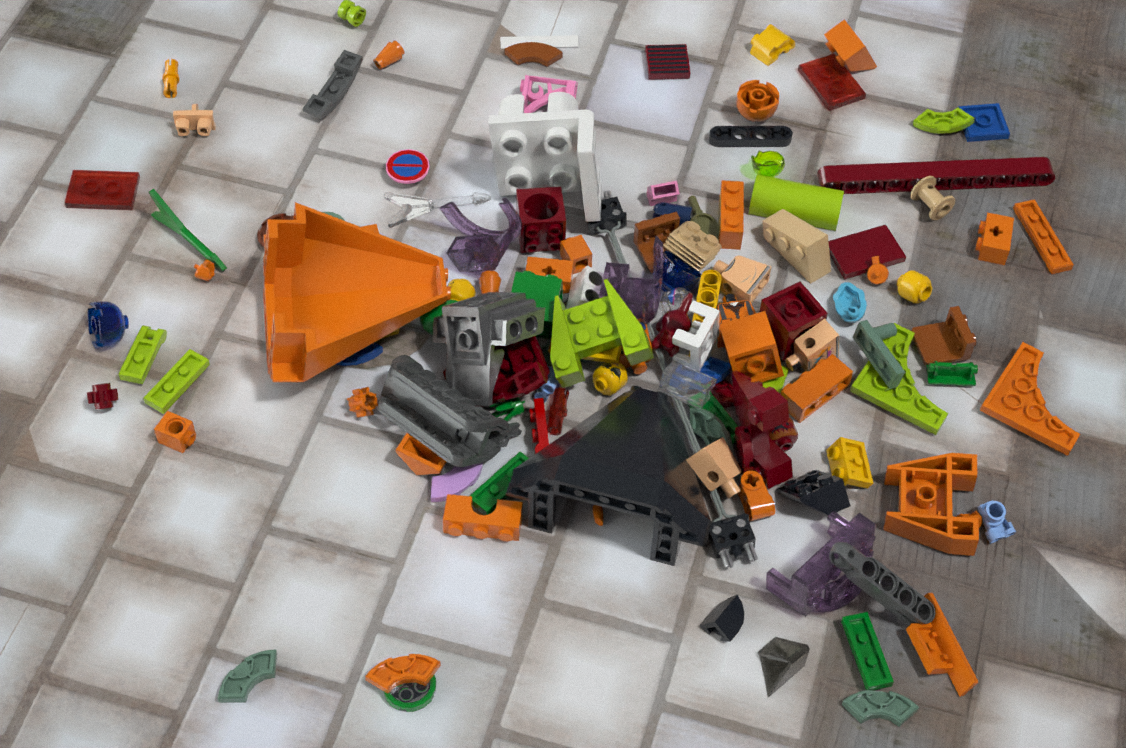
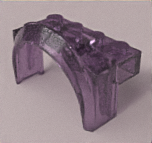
[766,511,876,617]

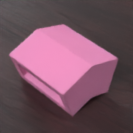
[647,181,680,206]

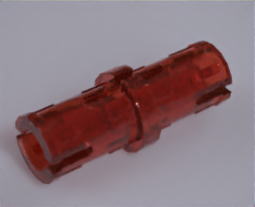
[547,387,570,436]

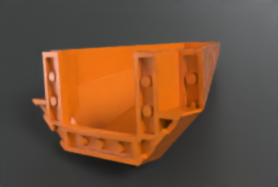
[263,202,451,382]

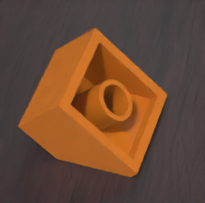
[824,19,877,71]

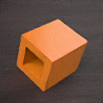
[560,235,592,274]

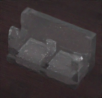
[658,361,717,409]

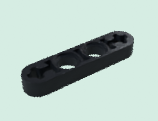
[709,126,793,147]

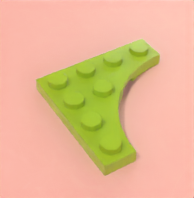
[850,323,948,435]

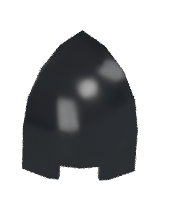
[700,594,744,642]

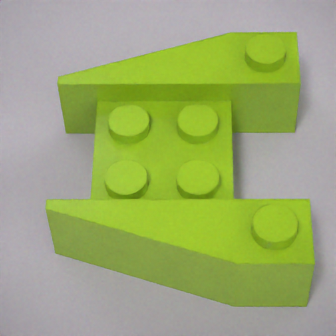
[550,279,654,388]

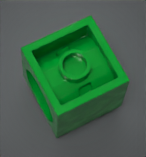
[511,271,564,339]

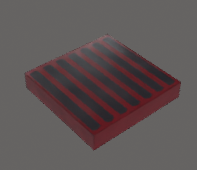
[645,44,691,80]

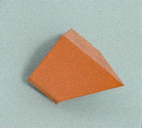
[396,433,447,475]

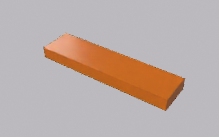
[1013,199,1074,274]

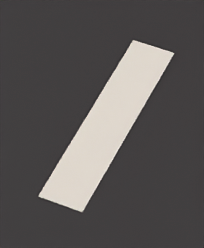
[500,35,579,49]

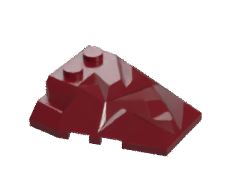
[443,336,550,407]

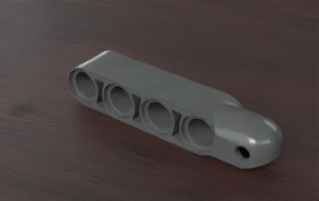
[829,542,935,624]

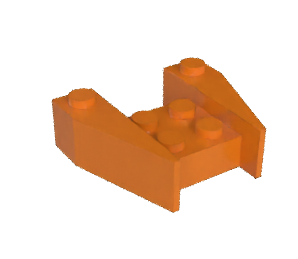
[883,453,979,556]

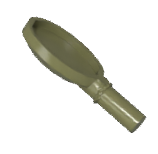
[688,196,719,239]

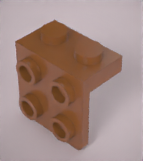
[633,212,686,273]
[911,306,976,366]

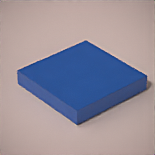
[958,103,1010,142]

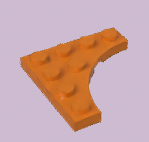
[980,342,1080,456]

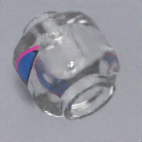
[659,287,695,316]

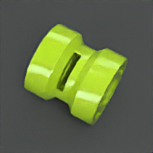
[337,0,366,27]

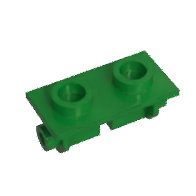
[926,361,978,386]

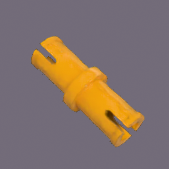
[162,59,180,98]

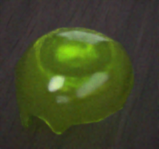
[751,151,785,177]

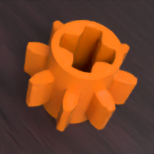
[347,387,378,418]

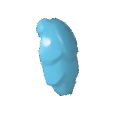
[833,282,867,323]

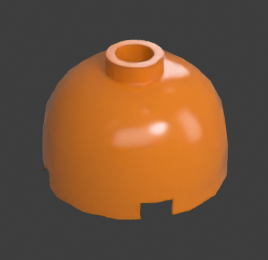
[736,80,779,122]

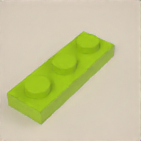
[143,349,210,414]

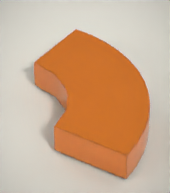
[365,654,441,694]

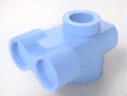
[534,364,560,403]
[977,500,1016,544]

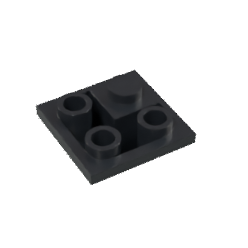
[777,470,851,516]

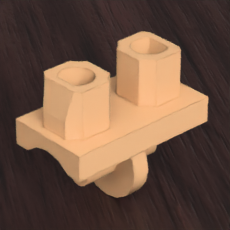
[173,104,216,136]

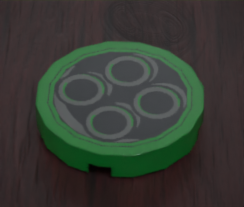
[383,675,436,712]

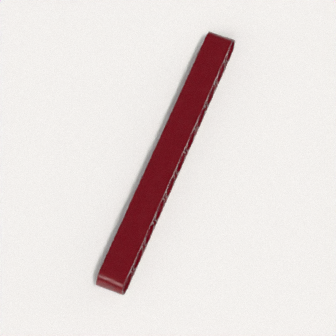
[817,157,1055,194]

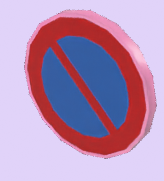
[386,149,430,184]

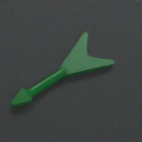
[149,189,227,272]

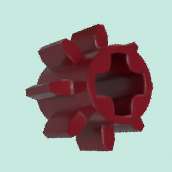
[87,383,119,409]

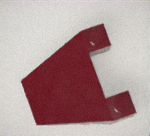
[732,370,793,489]

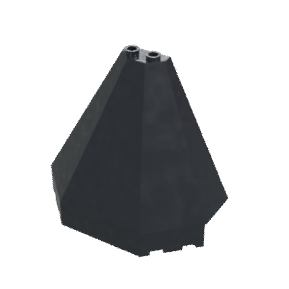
[505,386,711,566]

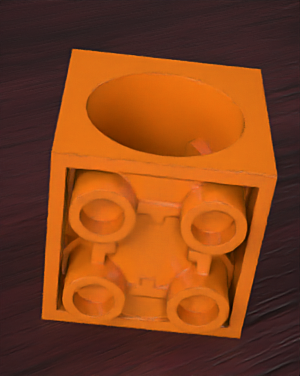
[719,311,784,382]

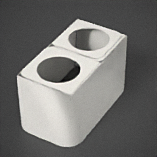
[566,266,607,309]

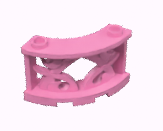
[520,75,578,113]

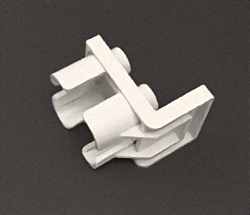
[488,92,602,222]

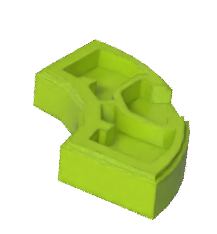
[913,107,974,134]

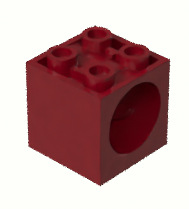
[516,186,566,253]
[759,281,828,361]

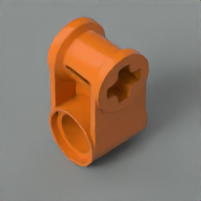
[737,471,775,521]

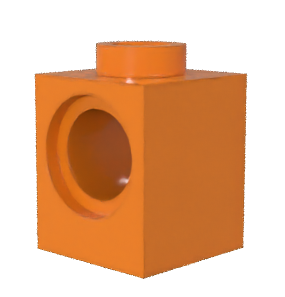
[154,411,196,453]

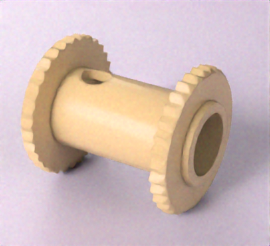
[910,176,955,220]

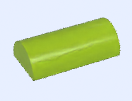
[748,174,844,231]

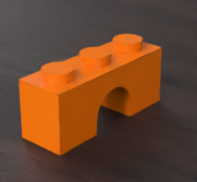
[443,494,523,542]

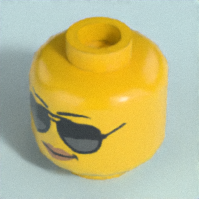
[592,362,628,396]

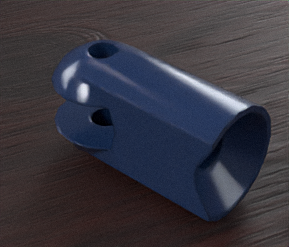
[653,202,693,226]

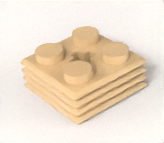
[663,221,722,271]

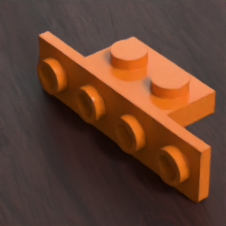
[906,593,978,696]

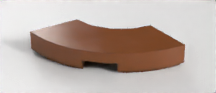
[504,42,563,67]

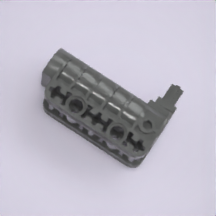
[377,355,522,467]

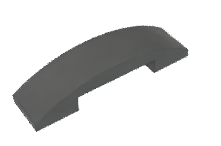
[302,50,363,119]

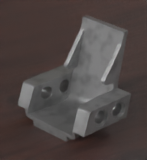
[433,292,545,406]

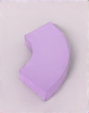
[431,463,483,502]

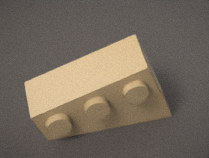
[762,209,831,284]

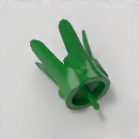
[489,397,525,422]

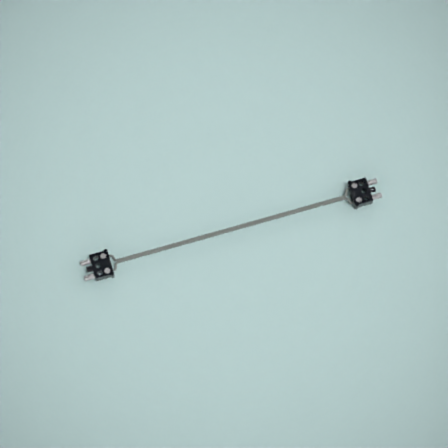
[582,190,758,569]

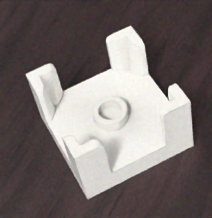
[672,300,720,373]

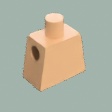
[686,437,742,499]

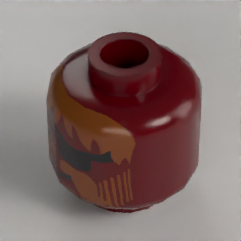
[768,417,798,451]

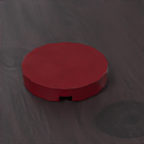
[735,426,754,475]

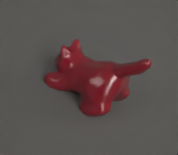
[651,293,693,358]

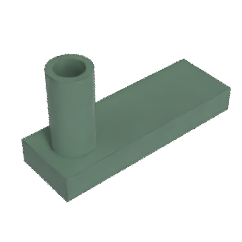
[852,320,905,389]

